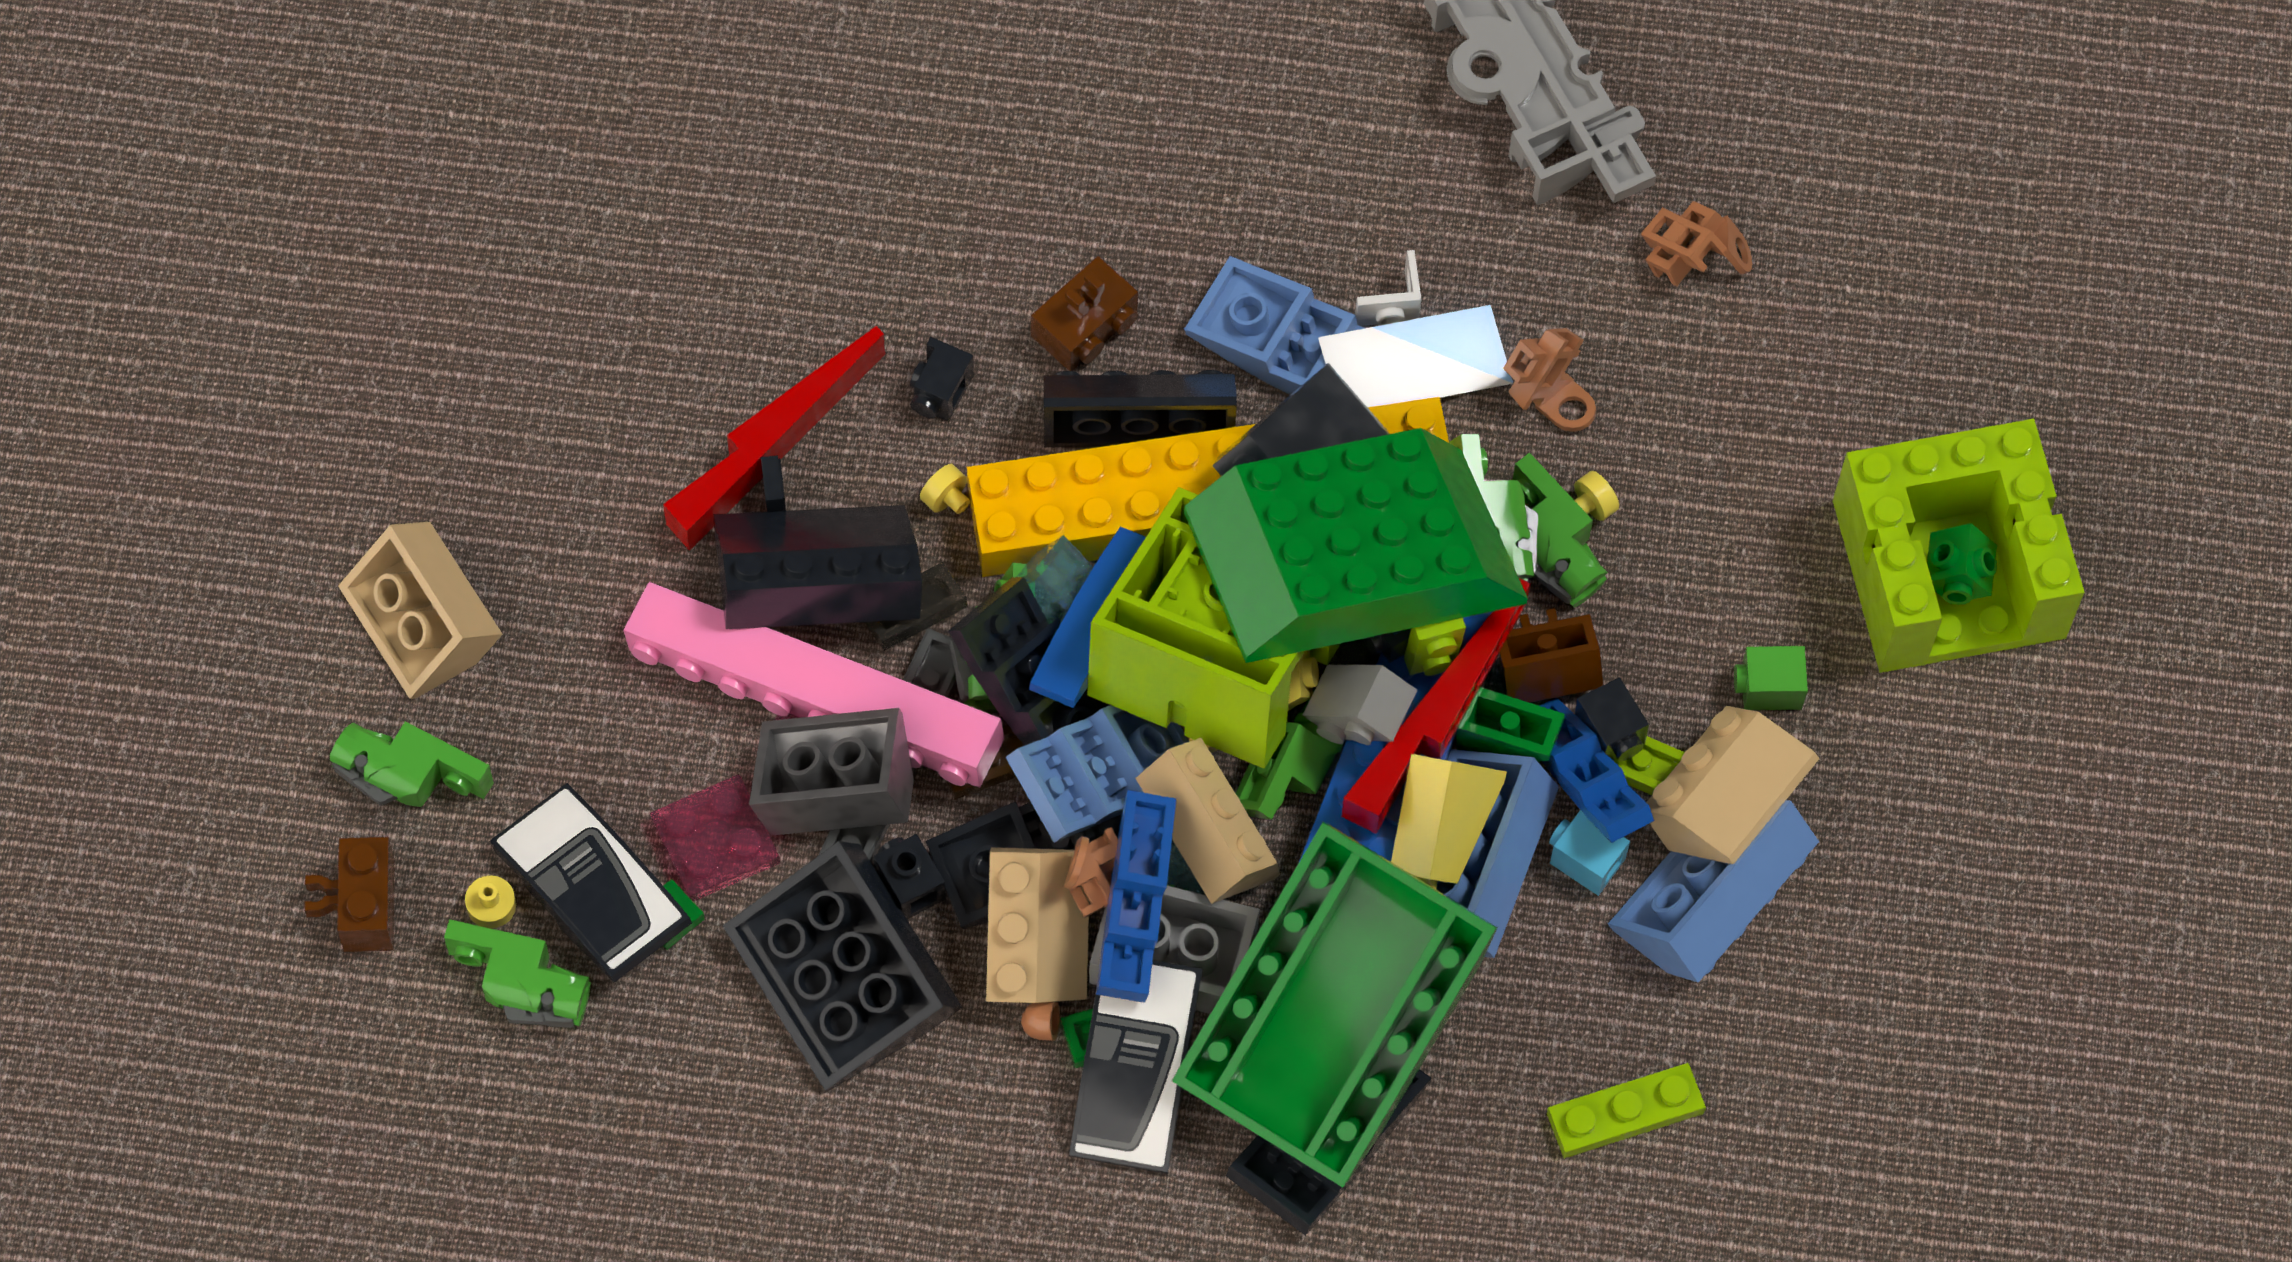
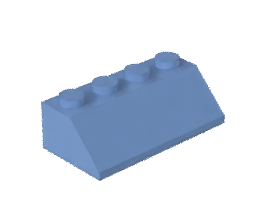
[1436,749,1559,958]
[1608,800,1819,982]

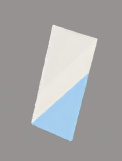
[1318,305,1513,407]

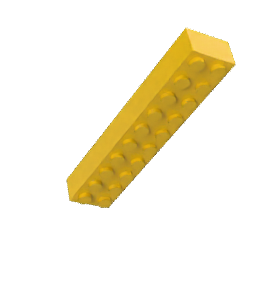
[967,397,1449,577]

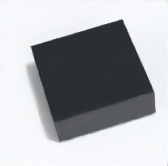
[761,455,786,512]

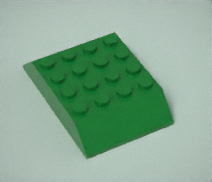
[1184,428,1528,663]
[1172,822,1498,1188]

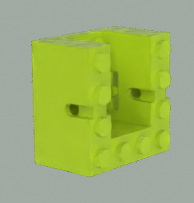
[1833,419,2085,673]
[1087,487,1341,768]

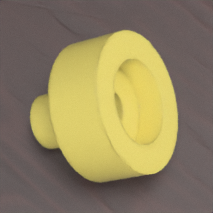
[920,464,970,514]
[1574,471,1619,521]
[465,876,516,929]

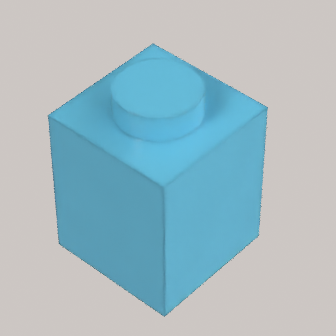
[1549,810,1630,896]

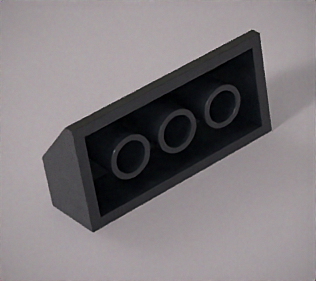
[1043,370,1237,448]

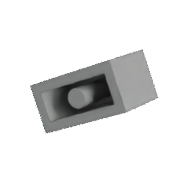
[1303,664,1417,745]

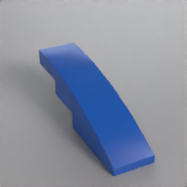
[1029,526,1146,708]
[1540,697,1654,843]
[1096,790,1176,1003]

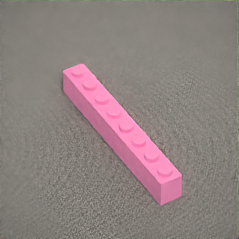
[623,582,1004,788]

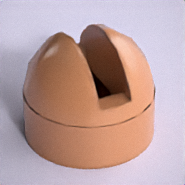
[1021,1002,1060,1041]

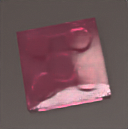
[650,774,780,902]

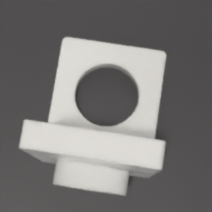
[1355,250,1421,326]

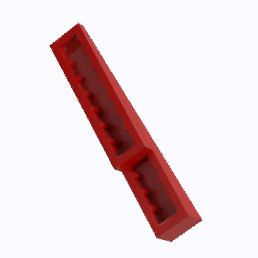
[663,326,885,551]
[1341,578,1530,834]

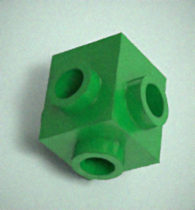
[1927,523,1997,605]

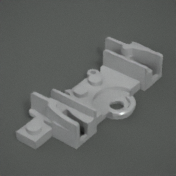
[1424,0,1656,205]

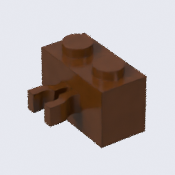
[1031,256,1138,371]
[1497,608,1603,703]
[305,837,395,952]

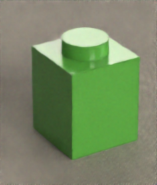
[1734,646,1808,710]

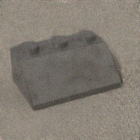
[749,708,914,836]

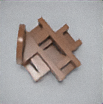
[1641,201,1752,287]
[1503,328,1596,432]
[1064,827,1118,918]

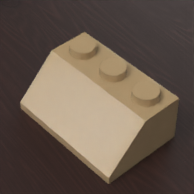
[338,522,503,699]
[1646,706,1819,864]
[1135,738,1280,904]
[986,848,1089,1003]

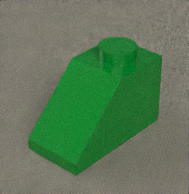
[1456,687,1565,761]

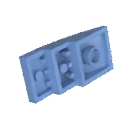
[1184,256,1365,395]
[1006,705,1189,843]

